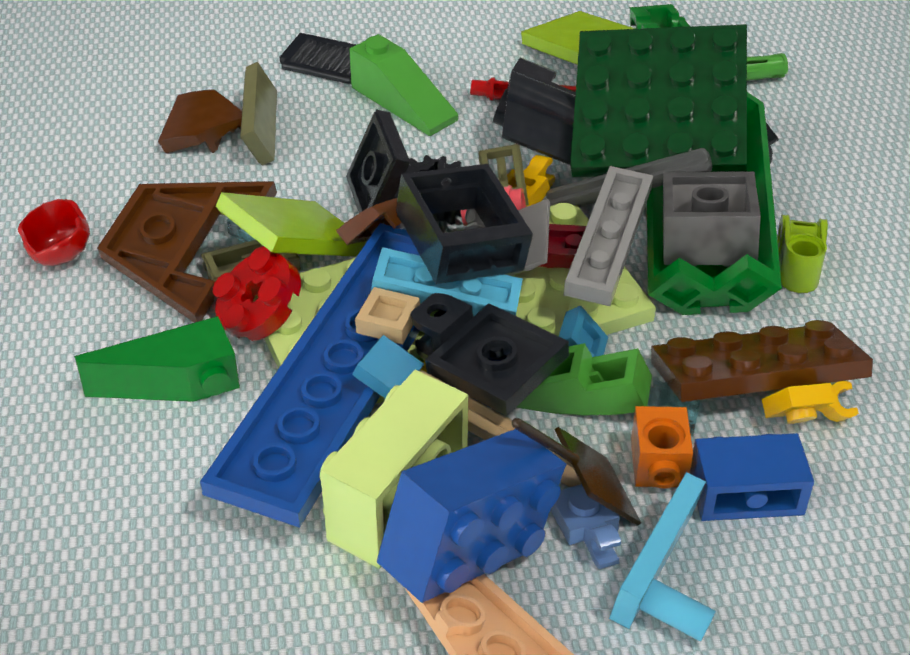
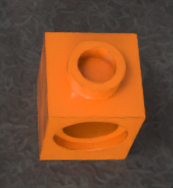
[631,406,693,489]

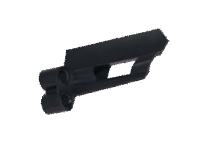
[493,57,576,166]

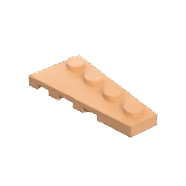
[404,574,574,655]

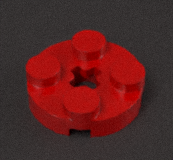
[213,246,301,341]

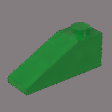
[74,316,240,402]

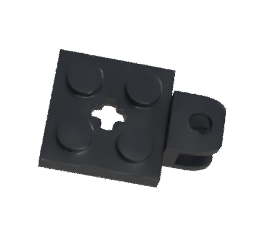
[411,293,569,416]

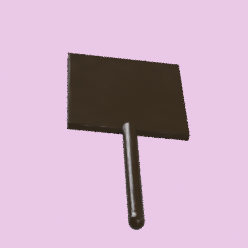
[511,418,641,526]

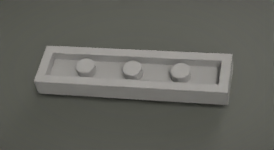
[563,166,653,306]

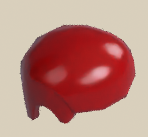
[18,199,90,266]

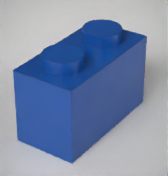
[690,433,814,521]

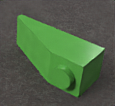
[349,34,458,136]

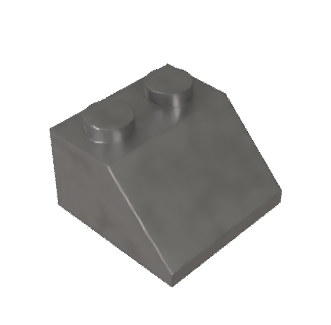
[663,172,761,267]

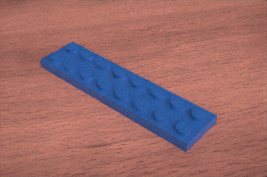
[200,223,431,528]

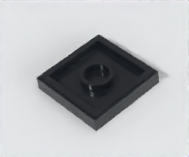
[346,109,410,213]

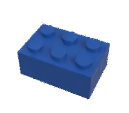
[376,429,567,603]

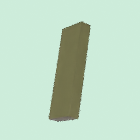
[240,62,277,166]

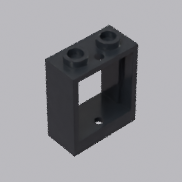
[396,164,533,284]

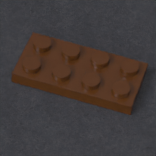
[651,320,873,402]

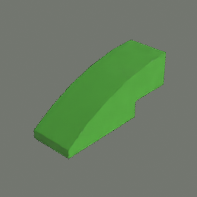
[517,343,652,416]

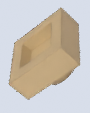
[355,287,420,345]

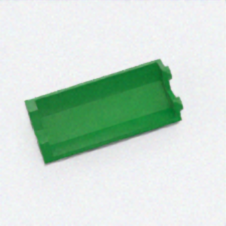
[647,92,782,315]

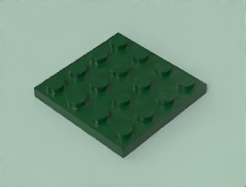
[570,24,747,177]

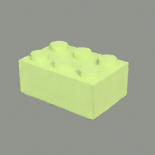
[320,369,468,569]

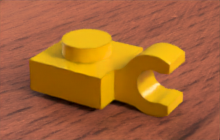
[507,155,555,207]
[761,381,859,424]

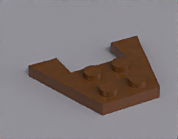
[97,181,277,323]

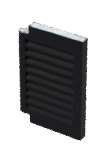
[279,33,356,84]

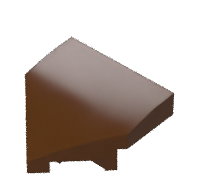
[158,89,242,153]
[336,198,405,245]

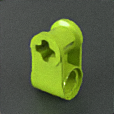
[777,214,828,293]

